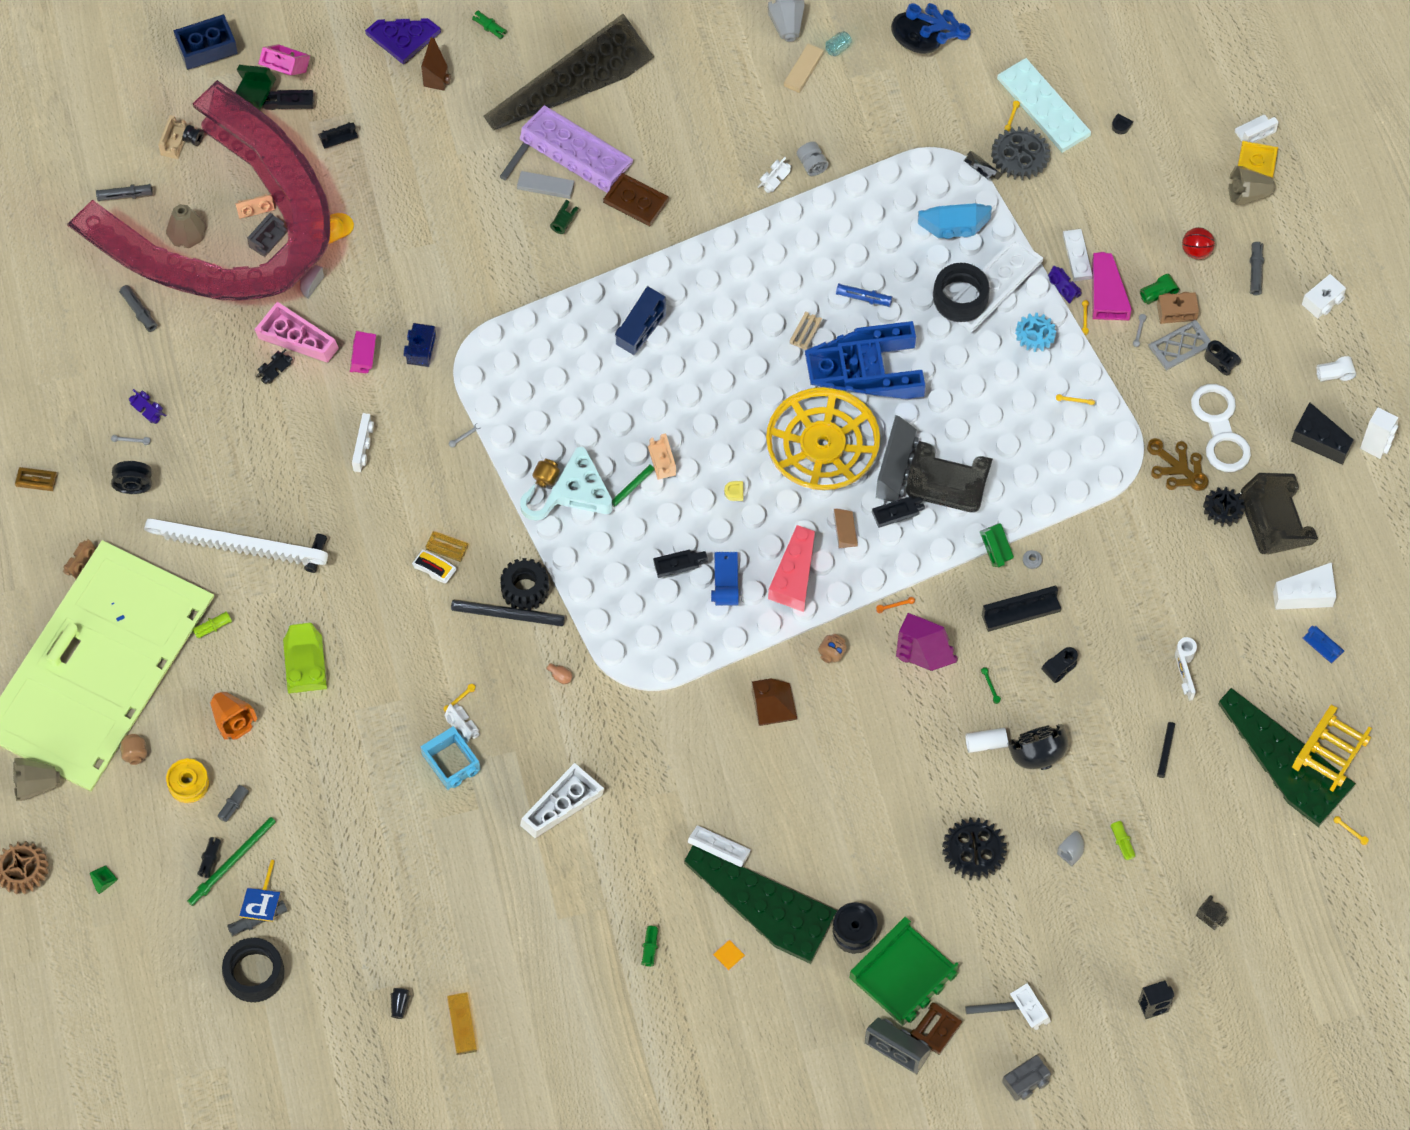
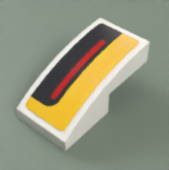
[412,550,457,584]

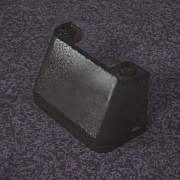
[906,441,993,512]
[1240,473,1318,554]

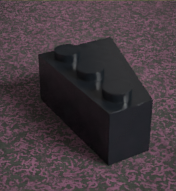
[1291,402,1354,465]

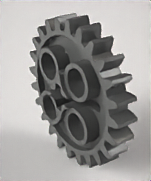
[991,126,1050,180]

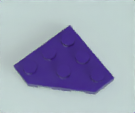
[365,18,441,65]

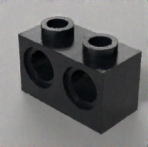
[1138,980,1174,1019]

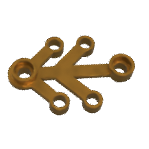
[1147,438,1208,491]

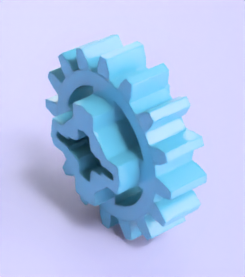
[1015,313,1056,352]

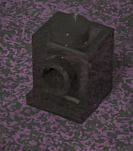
[1196,895,1229,930]

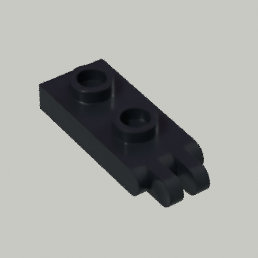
[872,496,925,528]

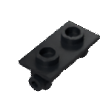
[318,122,358,149]
[256,349,293,384]

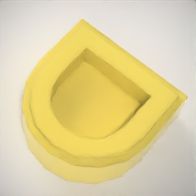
[724,481,743,501]

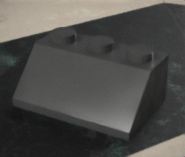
[865,1017,931,1075]

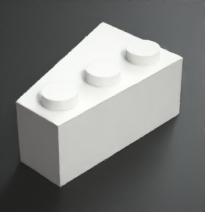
[1360,407,1399,459]
[1273,563,1336,610]

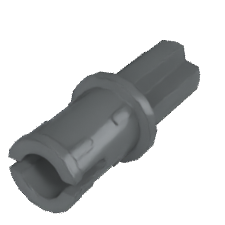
[218,785,249,822]

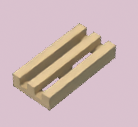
[790,311,822,350]

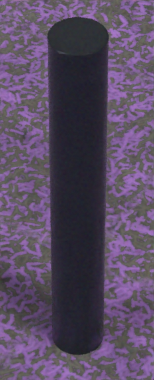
[1157,722,1175,778]

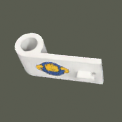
[1175,637,1197,701]

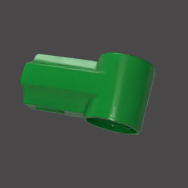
[1140,274,1180,305]

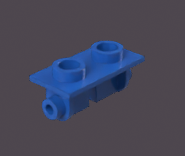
[1302,625,1344,664]

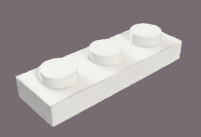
[1063,229,1092,281]
[352,413,374,472]
[688,825,751,867]

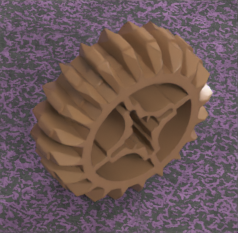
[0,841,49,894]

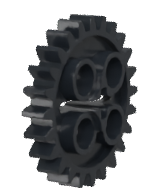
[942,817,1007,881]

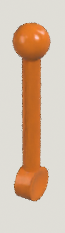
[876,597,915,613]

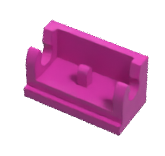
[350,331,376,373]

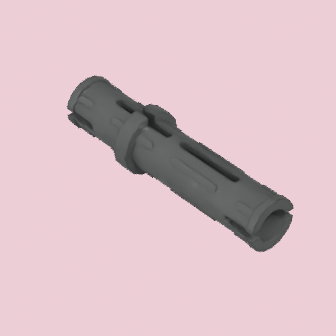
[96,184,153,202]
[1249,242,1264,296]
[119,285,158,332]
[227,900,288,937]

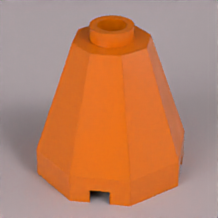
[210,692,257,740]

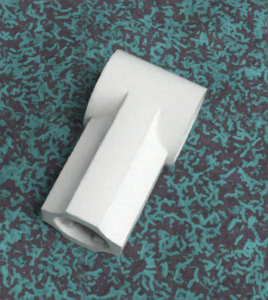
[1316,356,1356,382]

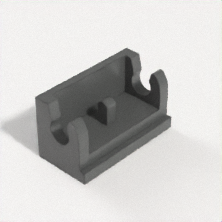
[247,213,288,257]

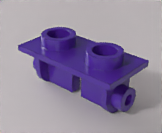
[1048,265,1082,304]
[129,389,167,424]

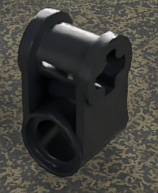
[1204,340,1241,376]
[1041,647,1078,683]

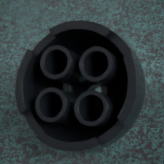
[1007,724,1068,770]

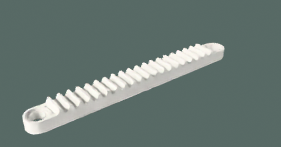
[144,519,328,566]

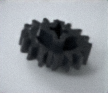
[1203,487,1245,527]

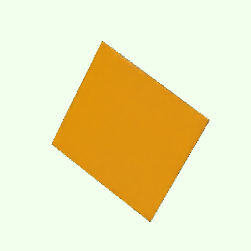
[713,940,745,970]

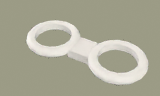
[1191,384,1251,472]

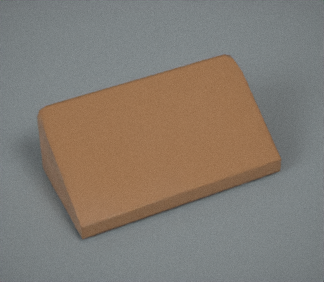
[833,509,858,548]

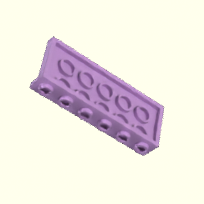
[520,105,633,193]

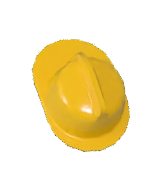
[311,213,354,244]

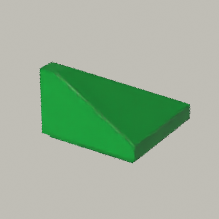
[90,865,118,894]

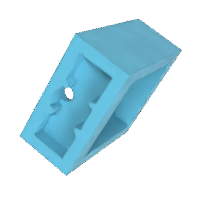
[420,726,480,790]

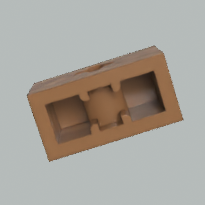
[1157,292,1199,324]

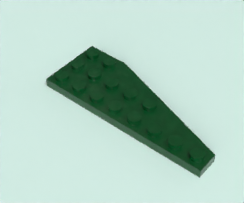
[1218,688,1356,828]
[684,845,837,964]

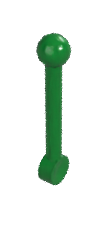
[981,667,1001,704]

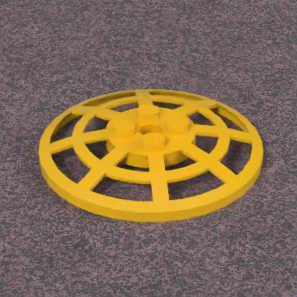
[766,387,880,490]

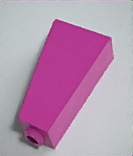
[1092,252,1131,321]

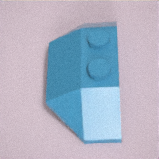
[918,203,992,239]

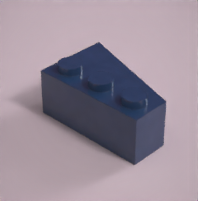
[615,286,666,355]

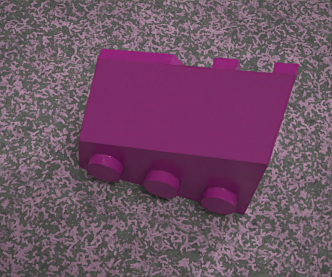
[896,613,958,671]

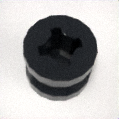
[182,125,204,147]

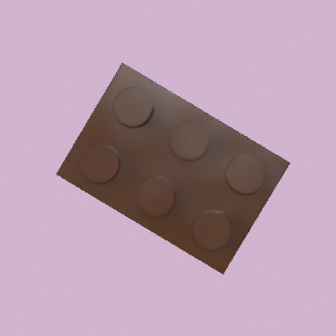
[603,173,669,227]

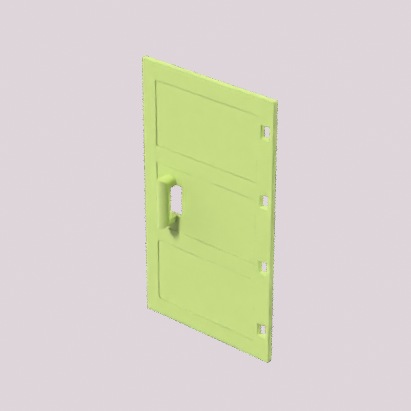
[0,540,214,791]

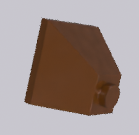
[421,37,451,91]
[752,678,797,726]

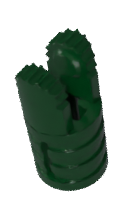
[550,199,579,234]

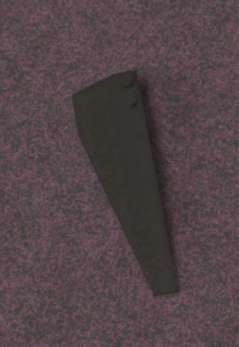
[483,14,654,131]

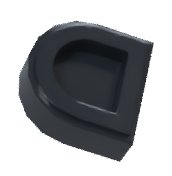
[1112,113,1134,134]

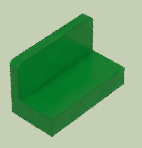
[979,523,1014,568]

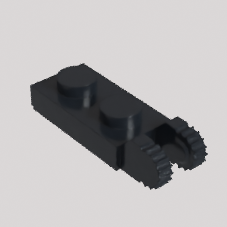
[263,90,314,110]

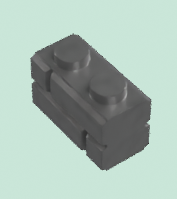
[1002,1055,1051,1101]

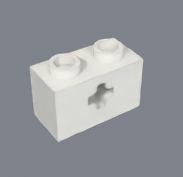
[1302,274,1346,319]

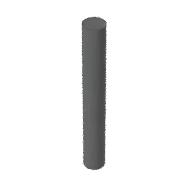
[500,142,530,181]
[965,1002,1020,1014]

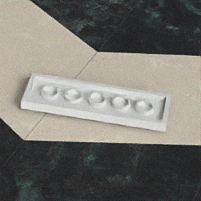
[952,237,1043,333]

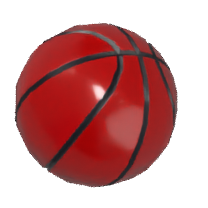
[1182,227,1215,259]

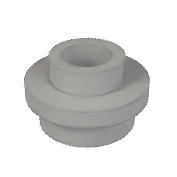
[1023,550,1042,569]

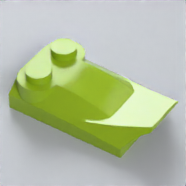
[283,623,327,694]

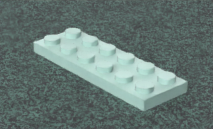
[997,58,1091,153]

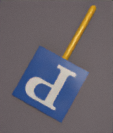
[239,859,281,922]

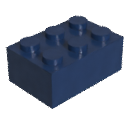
[173,14,238,70]

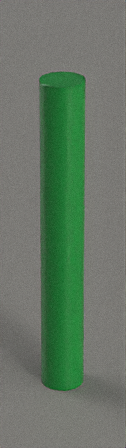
[612,464,655,507]

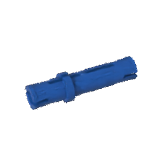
[836,283,893,307]

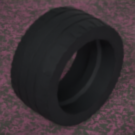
[933,262,990,322]
[222,937,284,1003]

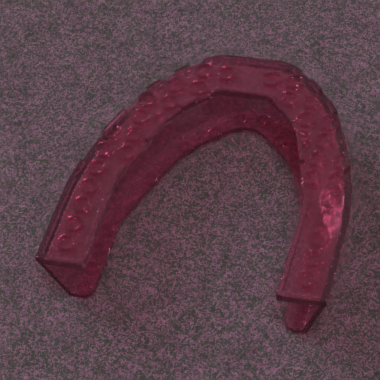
[67,80,330,300]

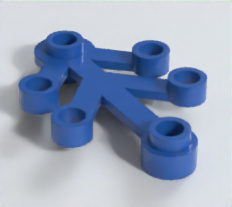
[906,3,971,44]

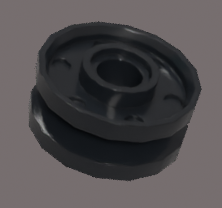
[111,461,152,494]

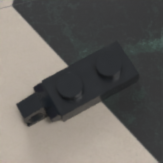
[653,549,708,578]

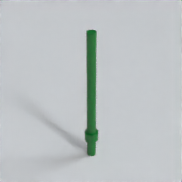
[187,817,276,906]

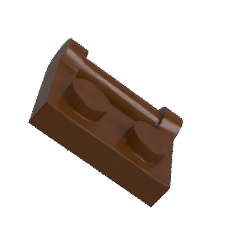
[910,1002,962,1055]

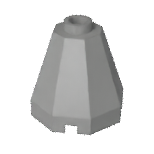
[768,0,804,42]

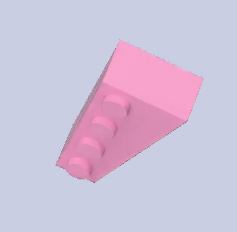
[254,302,339,363]

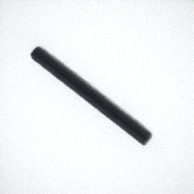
[451,599,565,626]

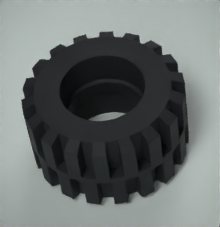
[500,558,549,610]

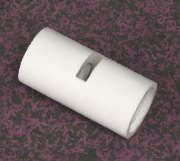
[965,728,1008,753]

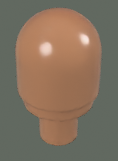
[546,663,572,684]

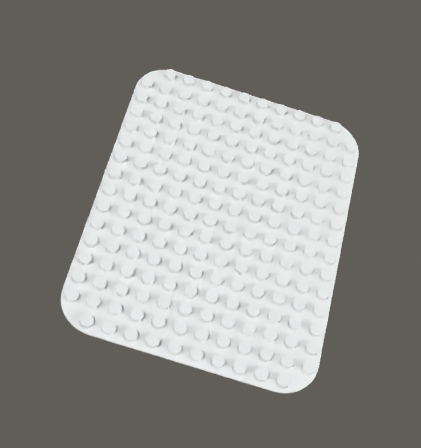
[453,147,1144,691]

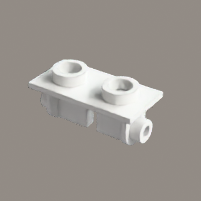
[758,157,791,193]
[444,704,479,744]

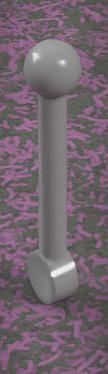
[1133,314,1146,347]
[449,423,481,447]
[111,435,151,445]

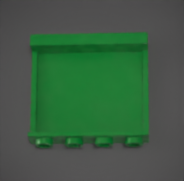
[849,917,959,1026]

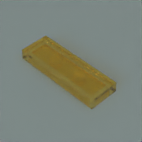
[447,992,477,1055]

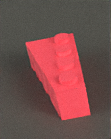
[768,525,815,612]

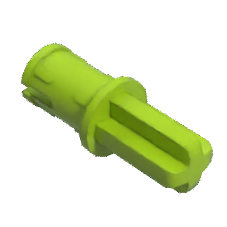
[193,611,232,638]
[1110,821,1135,860]

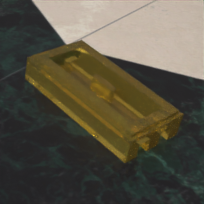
[425,531,469,562]

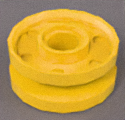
[166,758,209,803]

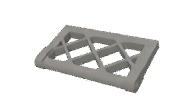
[1148,320,1211,371]

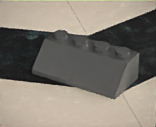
[876,415,919,502]

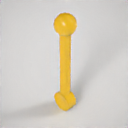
[1004,101,1020,131]
[1082,300,1089,335]
[1055,394,1095,405]
[443,684,475,712]
[1333,816,1369,845]

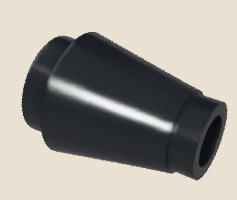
[390,988,411,1019]

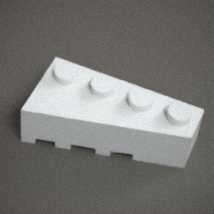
[520,763,604,838]

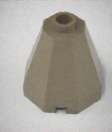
[1228,166,1275,205]
[166,204,206,248]
[13,758,60,801]

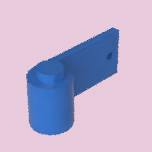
[711,552,738,606]

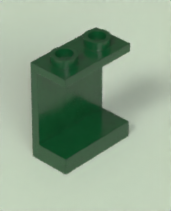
[222,64,276,113]

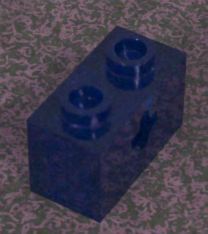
[403,323,436,367]

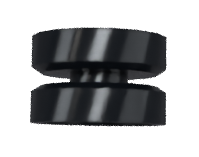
[832,902,878,954]

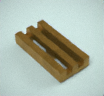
[15,467,57,491]

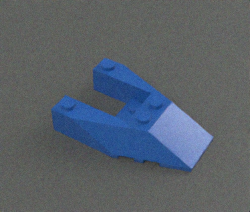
[805,321,925,399]

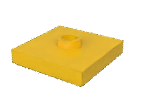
[1238,141,1278,179]

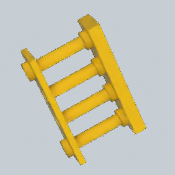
[1292,705,1372,792]

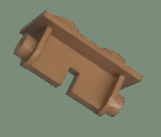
[63,539,96,579]

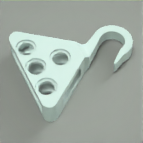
[520,447,612,521]

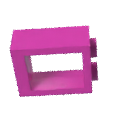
[258,44,311,75]

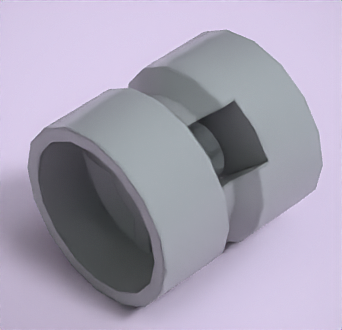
[796,142,829,176]

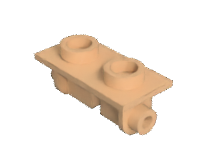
[235,193,275,219]

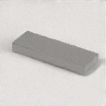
[517,171,574,199]

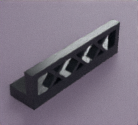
[982,585,1061,632]

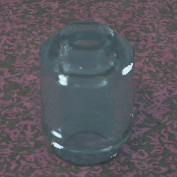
[825,31,852,56]

